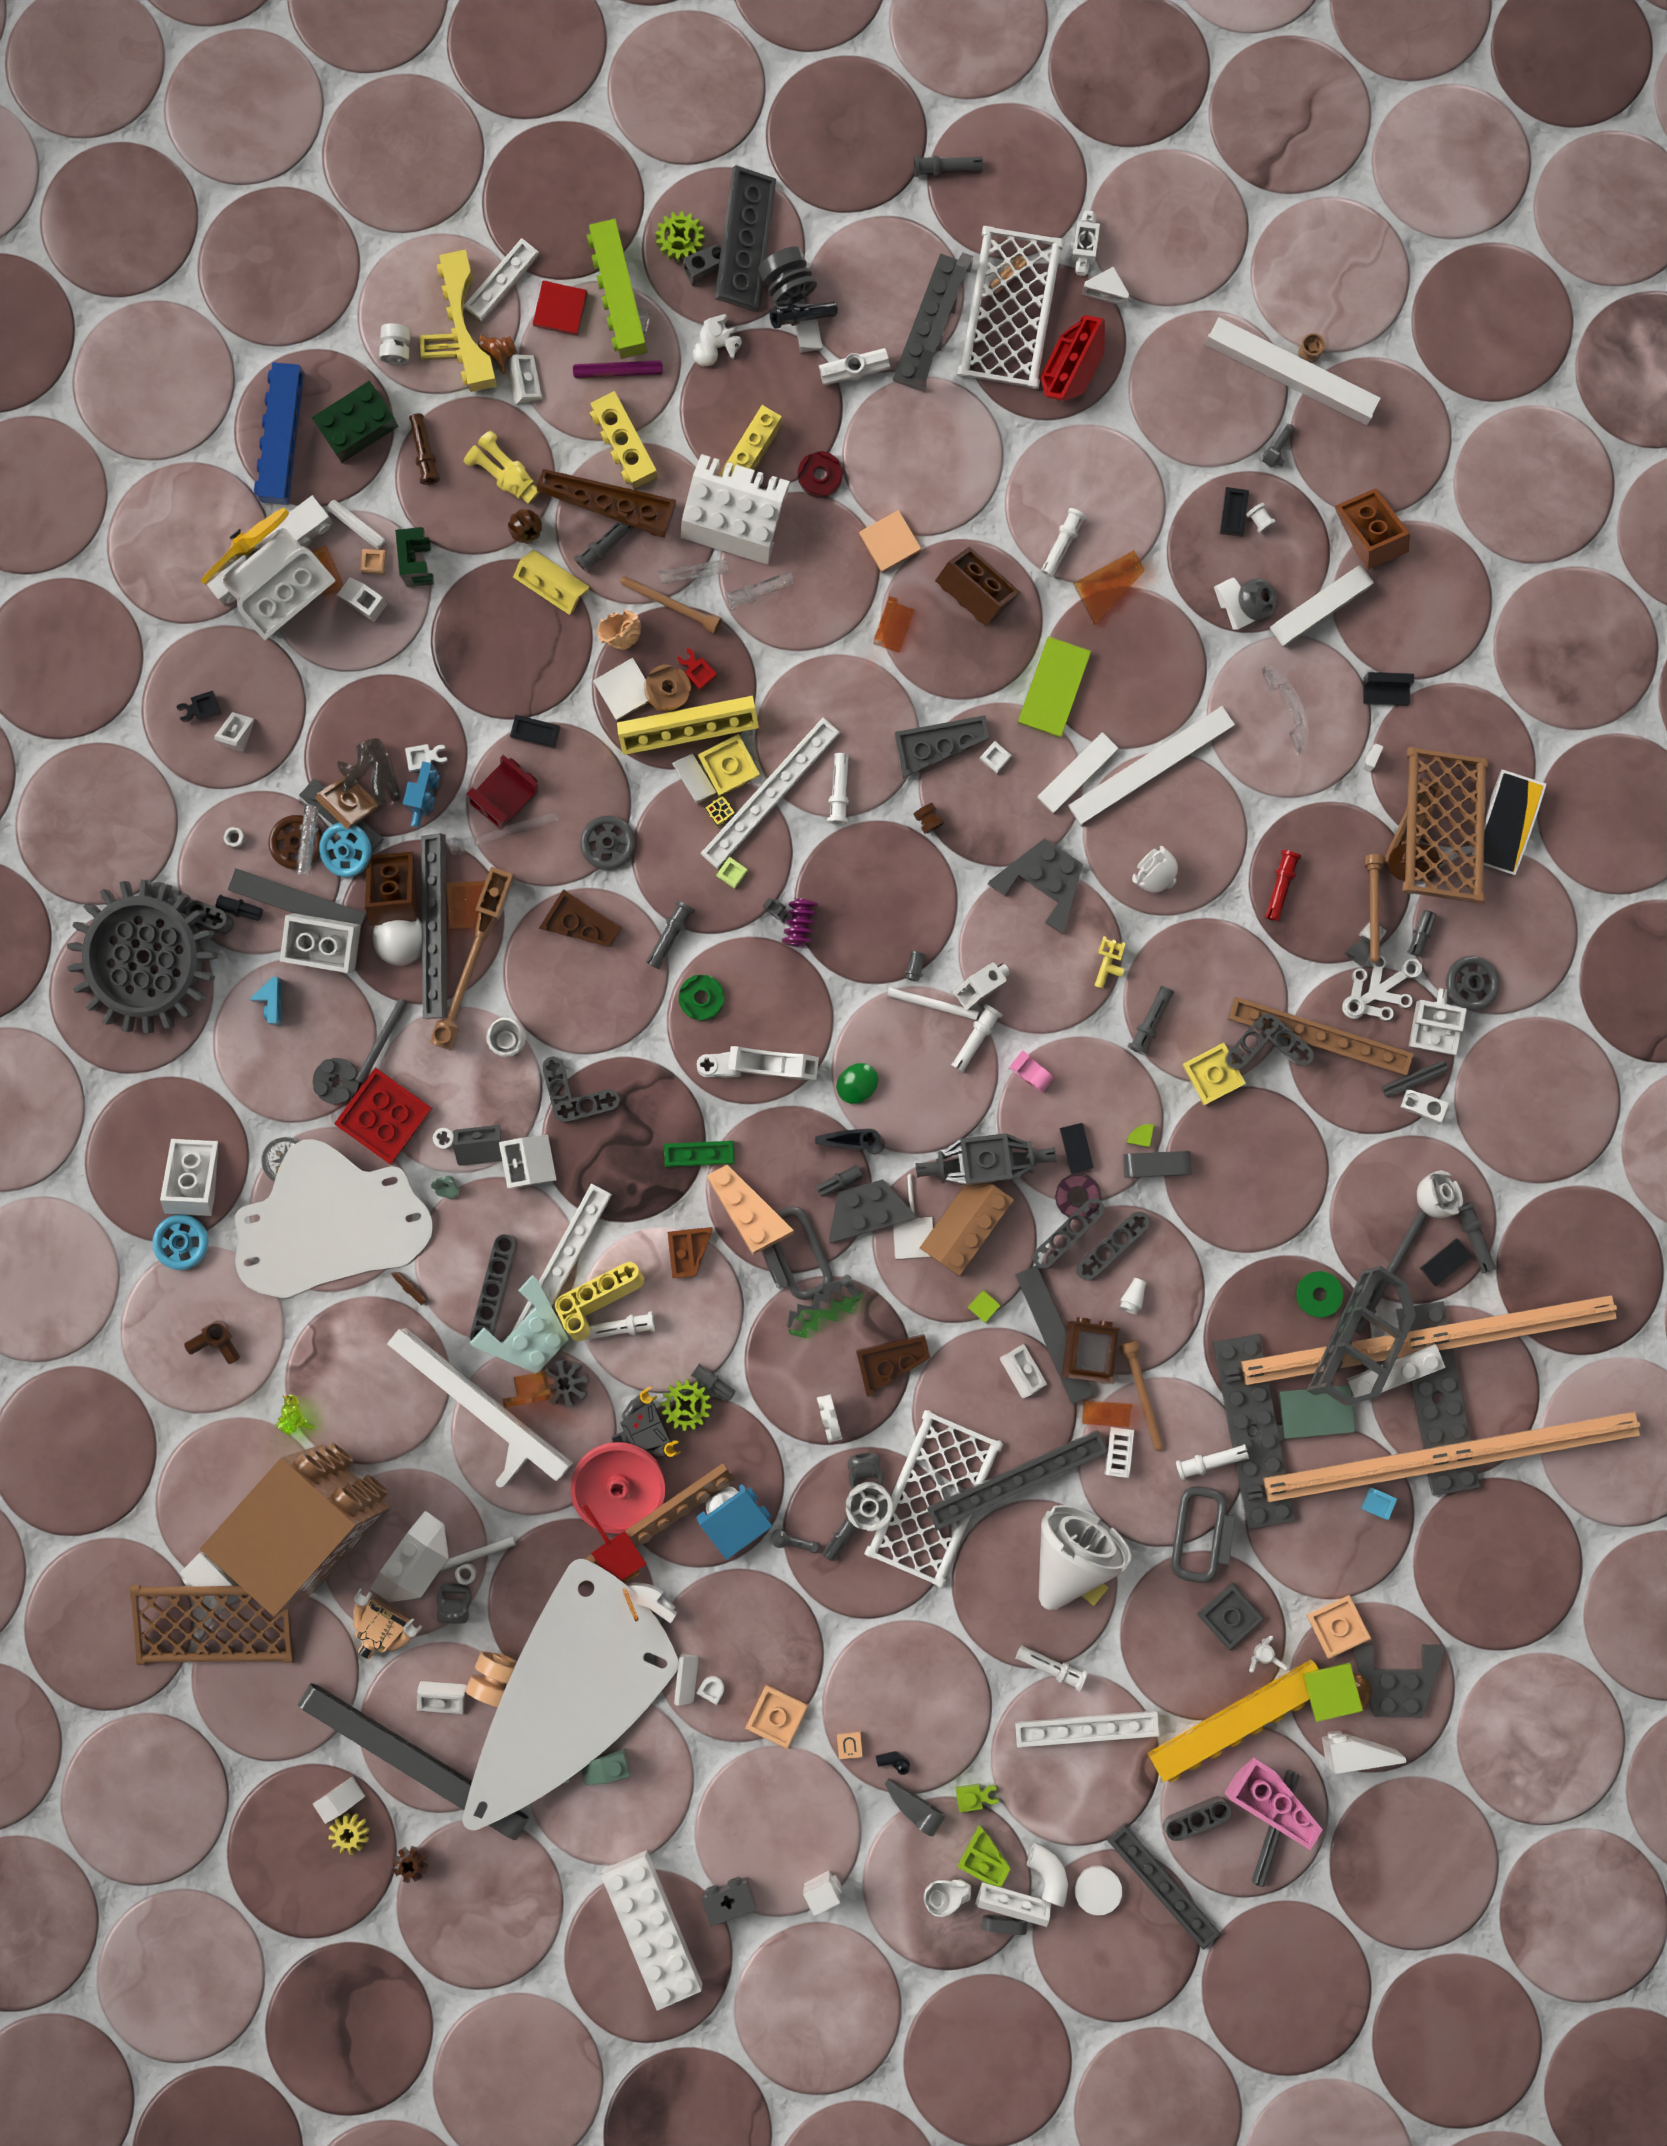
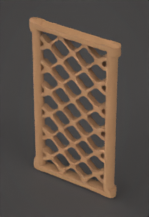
[1402,747,1488,904]
[130,1585,294,1665]

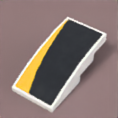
[1471,769,1546,875]

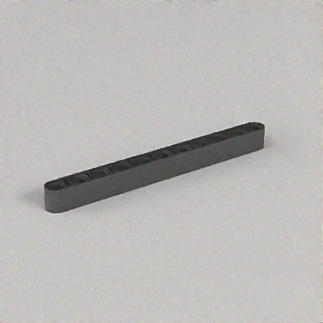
[297,1683,529,1840]

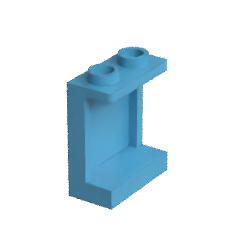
[696,1484,772,1560]

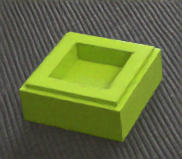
[967,1290,1000,1323]

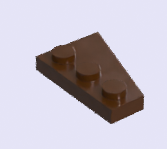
[539,889,622,947]
[856,1334,930,1397]

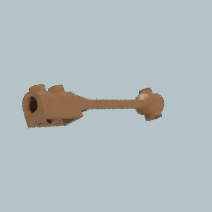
[429,867,515,1051]

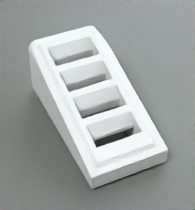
[1104,1427,1134,1478]

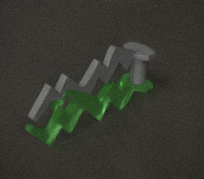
[787,1274,863,1338]

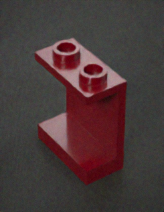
[466,755,538,830]

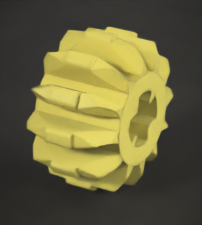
[328,1813,370,1855]

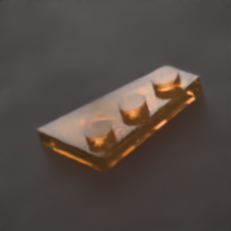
[1073,550,1145,625]

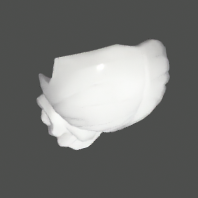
[923,1879,971,1918]

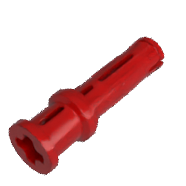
[1265,850,1302,922]

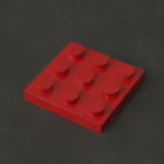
[334,1067,433,1165]

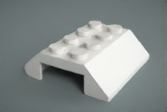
[681,454,790,565]

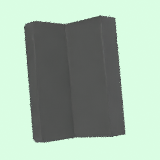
[453,1125,502,1166]

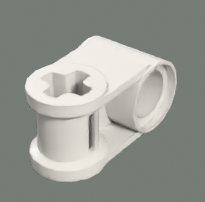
[697,1052,741,1078]

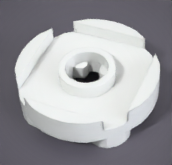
[817,1394,842,1443]

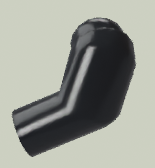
[876,1751,910,1775]

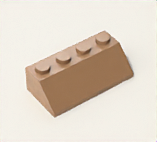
[920,1183,1014,1276]

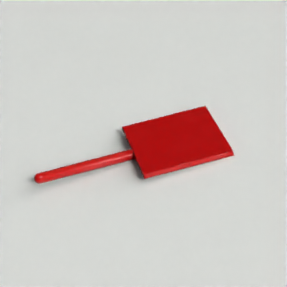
[583,1505,646,1581]

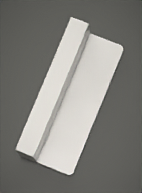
[975,1882,1051,1927]

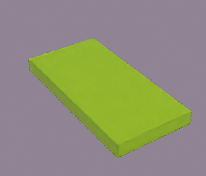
[1017,636,1091,738]

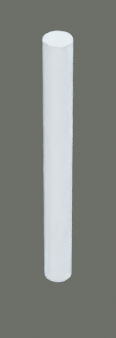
[887,987,979,1020]
[439,1537,516,1572]

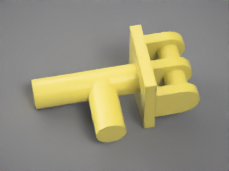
[1095,936,1126,988]

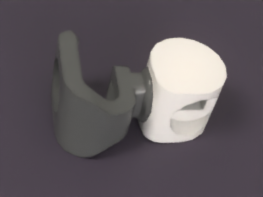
[1344,922,1386,966]

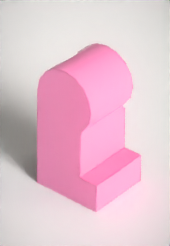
[1009,1050,1055,1093]

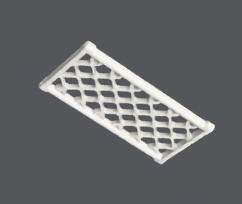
[957,226,1065,389]
[864,1410,1003,1588]

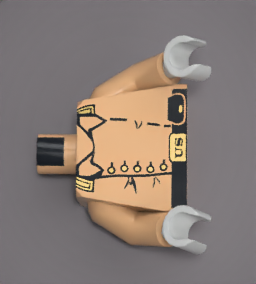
[353,1588,422,1659]

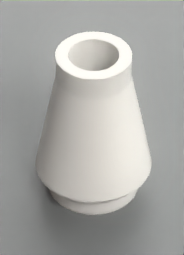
[1120,1278,1147,1315]

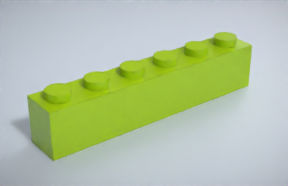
[586,219,647,359]

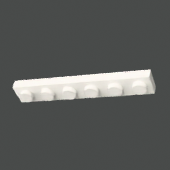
[1015,1711,1159,1747]

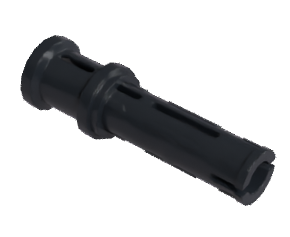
[770,301,838,329]

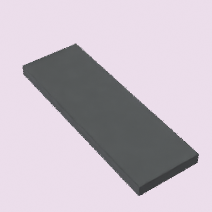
[715,165,776,312]

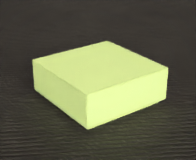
[716,857,748,889]

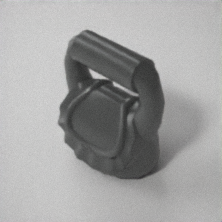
[848,1453,884,1489]
[437,1584,472,1624]

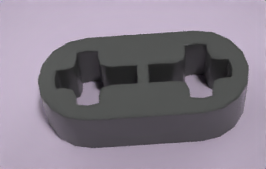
[982,1915,1028,1935]

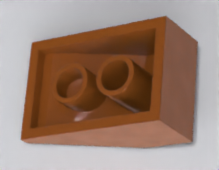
[1335,488,1410,570]

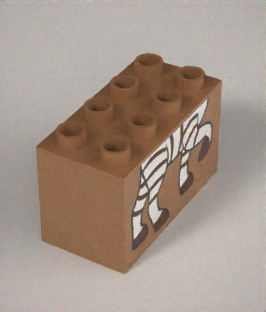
[200,1443,390,1617]

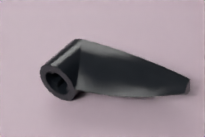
[815,1129,885,1155]

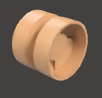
[465,1651,517,1707]

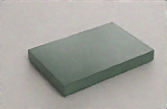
[1279,1385,1355,1439]

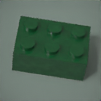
[312,380,399,463]

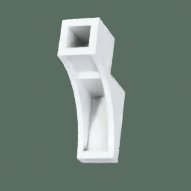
[728,1046,819,1080]

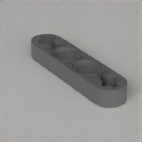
[1032,1198,1105,1268]
[1076,1212,1150,1280]

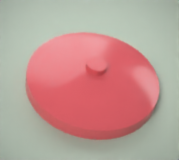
[570,1442,665,1534]

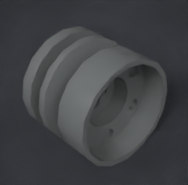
[758,247,817,307]

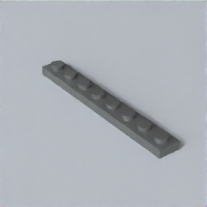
[421,833,447,1020]
[926,1430,1108,1530]

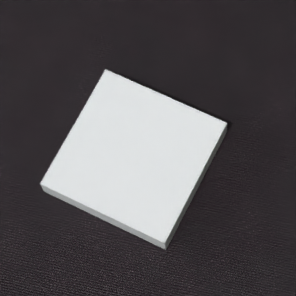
[593,658,649,721]

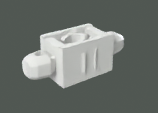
[1071,211,1100,276]

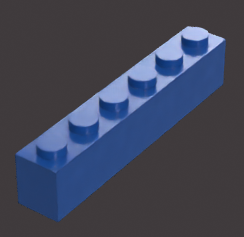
[254,362,304,505]

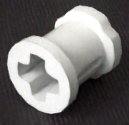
[1246,503,1276,534]

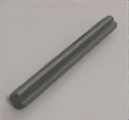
[1252,1770,1300,1887]

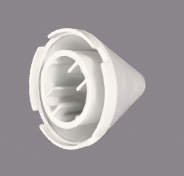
[1039,1505,1131,1610]

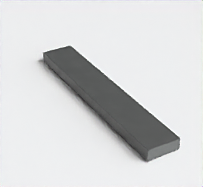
[228,868,367,932]
[1015,1266,1093,1404]
[1107,1823,1221,1950]

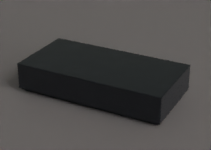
[1220,487,1249,537]
[510,715,561,749]
[1059,1123,1094,1173]
[1420,1239,1472,1286]

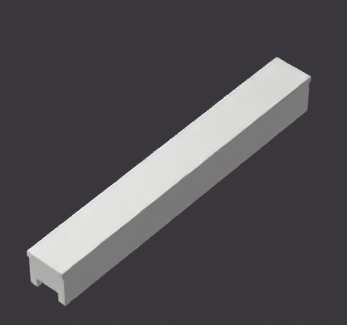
[1204,317,1380,426]

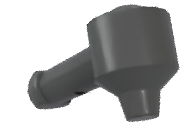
[1262,424,1295,467]
[771,1529,820,1553]

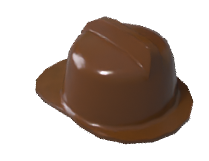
[1388,844,1443,881]

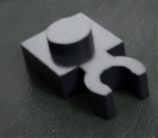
[176,691,221,722]

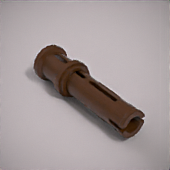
[409,413,440,485]

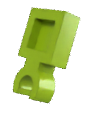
[955,1783,998,1813]

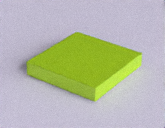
[1303,1662,1363,1722]

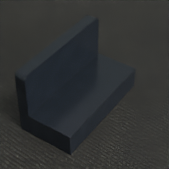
[1363,672,1414,706]

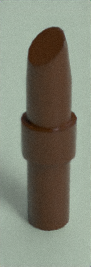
[391,1272,428,1306]

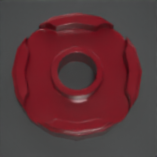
[797,451,843,498]

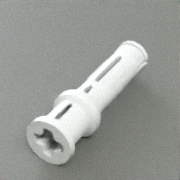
[1040,508,1087,578]
[827,753,849,825]
[951,1004,1003,1073]
[585,1311,656,1341]
[1176,1444,1249,1481]
[1015,1644,1088,1692]

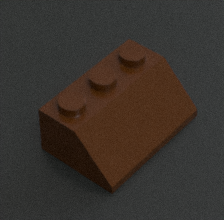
[935,547,1020,626]

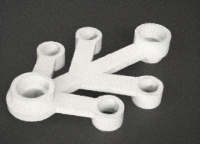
[1342,955,1422,1021]

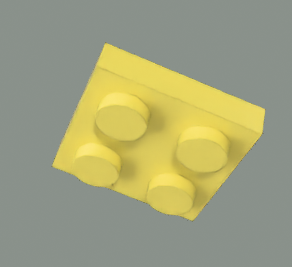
[698,734,760,797]
[1182,1043,1246,1106]

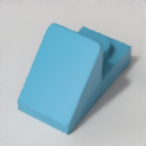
[249,977,282,1025]

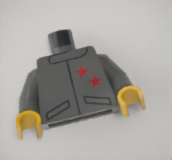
[612,1387,681,1458]

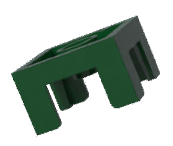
[395,527,434,587]

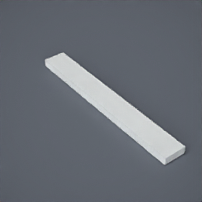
[1068,706,1235,826]
[700,718,840,870]
[511,1184,612,1333]

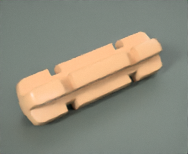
[989,255,1027,294]

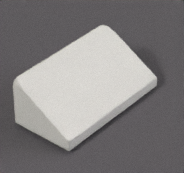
[792,304,823,353]
[507,355,542,404]
[672,754,716,804]
[1000,1344,1048,1398]
[674,1654,698,1705]
[417,1681,467,1714]

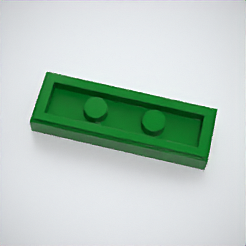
[664,1140,735,1167]

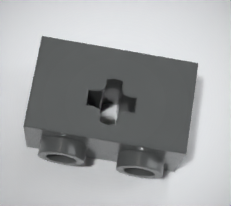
[701,1877,757,1927]

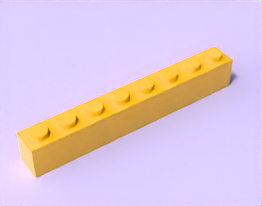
[1147,1659,1319,1782]

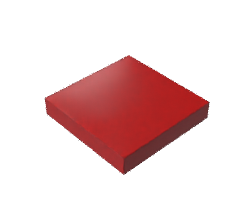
[532,281,588,336]

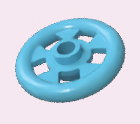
[319,823,372,877]
[152,1214,209,1270]

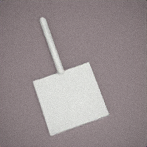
[893,1174,933,1259]

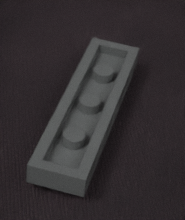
[299,779,384,853]

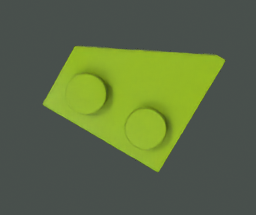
[957,1824,1011,1888]

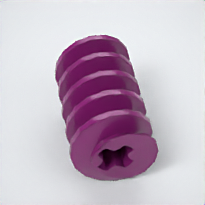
[782,898,818,949]

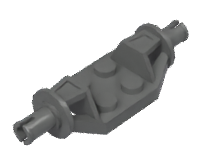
[915,1133,1057,1186]

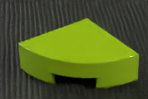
[1126,1124,1154,1148]

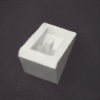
[1082,267,1129,307]
[214,712,254,753]
[313,1776,365,1824]

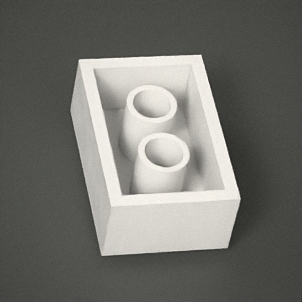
[280,913,361,973]

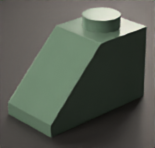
[581,1748,632,1785]

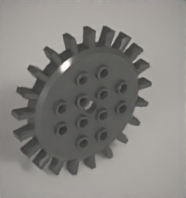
[67,879,218,1033]

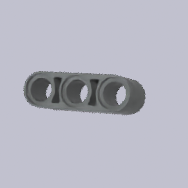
[1123,1151,1192,1178]
[1163,1796,1232,1841]

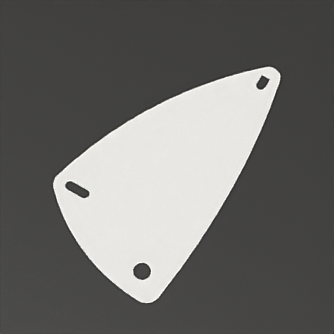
[462,1559,679,1830]

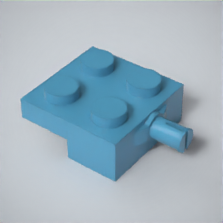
[403,761,441,828]

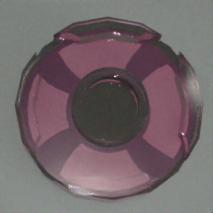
[1054,1173,1102,1220]

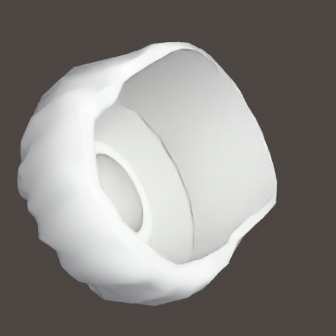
[486,1018,527,1058]

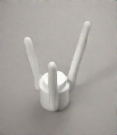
[1249,1636,1288,1673]

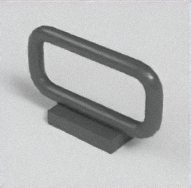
[761,1206,833,1300]
[1171,1486,1236,1583]

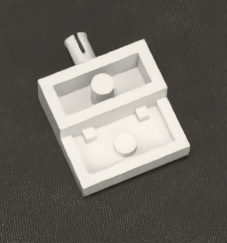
[1409,988,1466,1056]

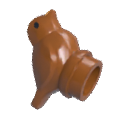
[478,335,518,374]

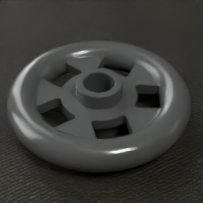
[580,815,635,870]
[1446,956,1500,1011]

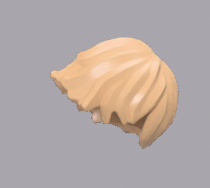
[597,610,641,650]

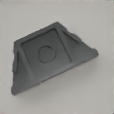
[829,1179,917,1243]

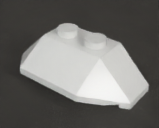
[370,1511,449,1602]

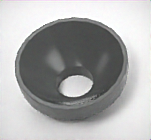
[1238,578,1278,621]

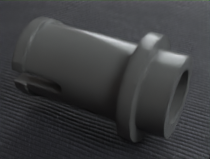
[904,951,926,982]

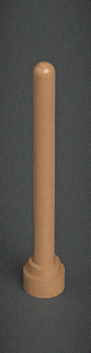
[620,576,722,635]
[1365,854,1384,963]
[1119,1340,1163,1451]

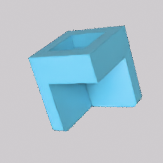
[1361,1487,1397,1520]

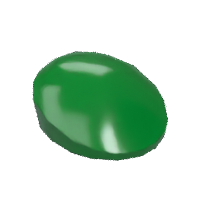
[836,1063,878,1104]

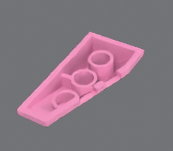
[1224,1757,1323,1850]

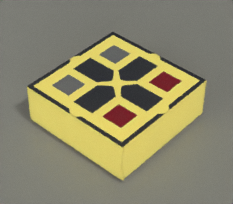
[704,795,736,827]

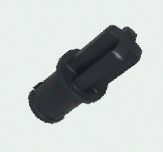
[215,894,263,921]

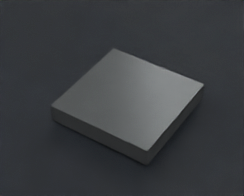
[1197,1582,1264,1651]

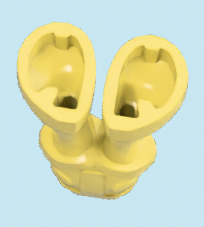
[464,431,540,504]

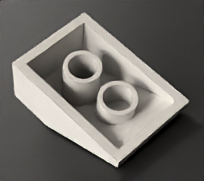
[160,1139,219,1216]
[1322,1730,1406,1774]

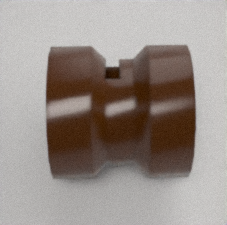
[913,803,944,834]

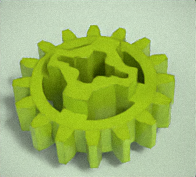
[655,211,705,263]
[660,1379,712,1431]

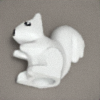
[693,314,742,367]

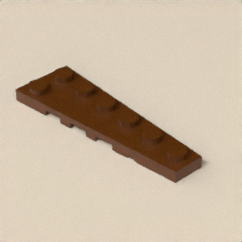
[537,469,676,538]

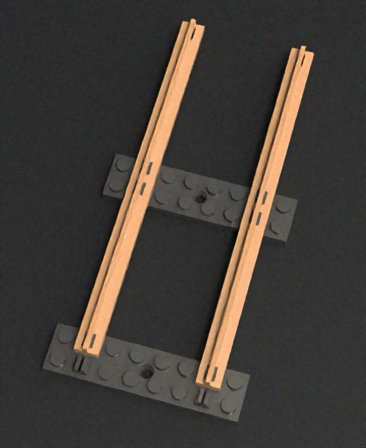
[1212,1295,1641,1529]

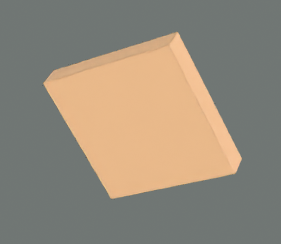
[859,510,921,573]
[1306,1595,1371,1659]
[745,1684,808,1749]

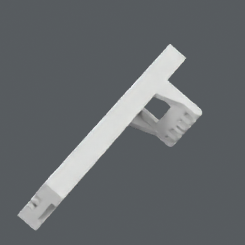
[387,1328,573,1487]

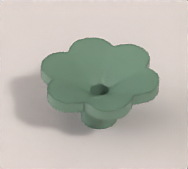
[431,1176,460,1199]

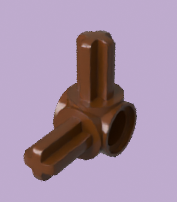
[184,1320,240,1364]

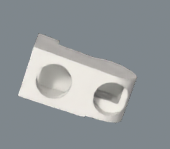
[1400,1090,1449,1125]

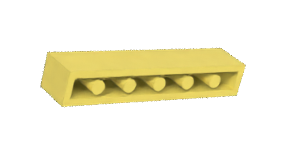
[617,696,759,755]

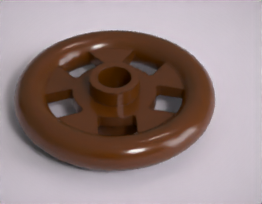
[268,815,323,870]

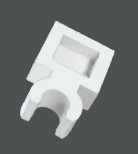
[405,744,448,772]

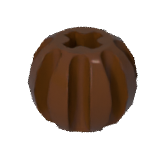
[508,509,542,544]
[392,1846,428,1883]

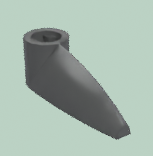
[885,1778,946,1837]

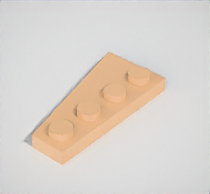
[707,1165,794,1255]

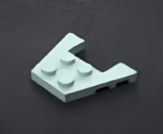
[470,1275,569,1374]

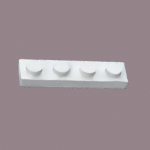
[1347,1344,1445,1398]

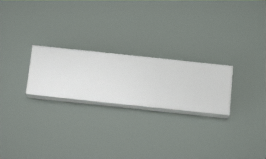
[463,238,540,323]
[1037,732,1118,814]

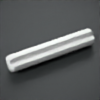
[327,500,385,550]

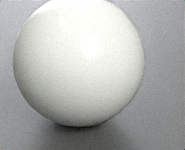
[372,917,422,966]

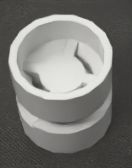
[379,323,411,365]

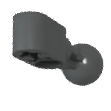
[151,882,234,934]

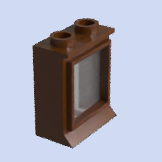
[1062,1317,1120,1384]

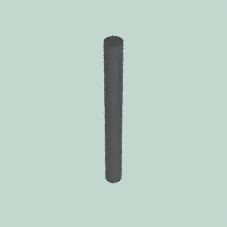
[355,998,407,1084]

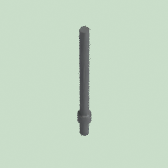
[1355,1209,1428,1335]

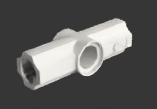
[819,348,890,386]

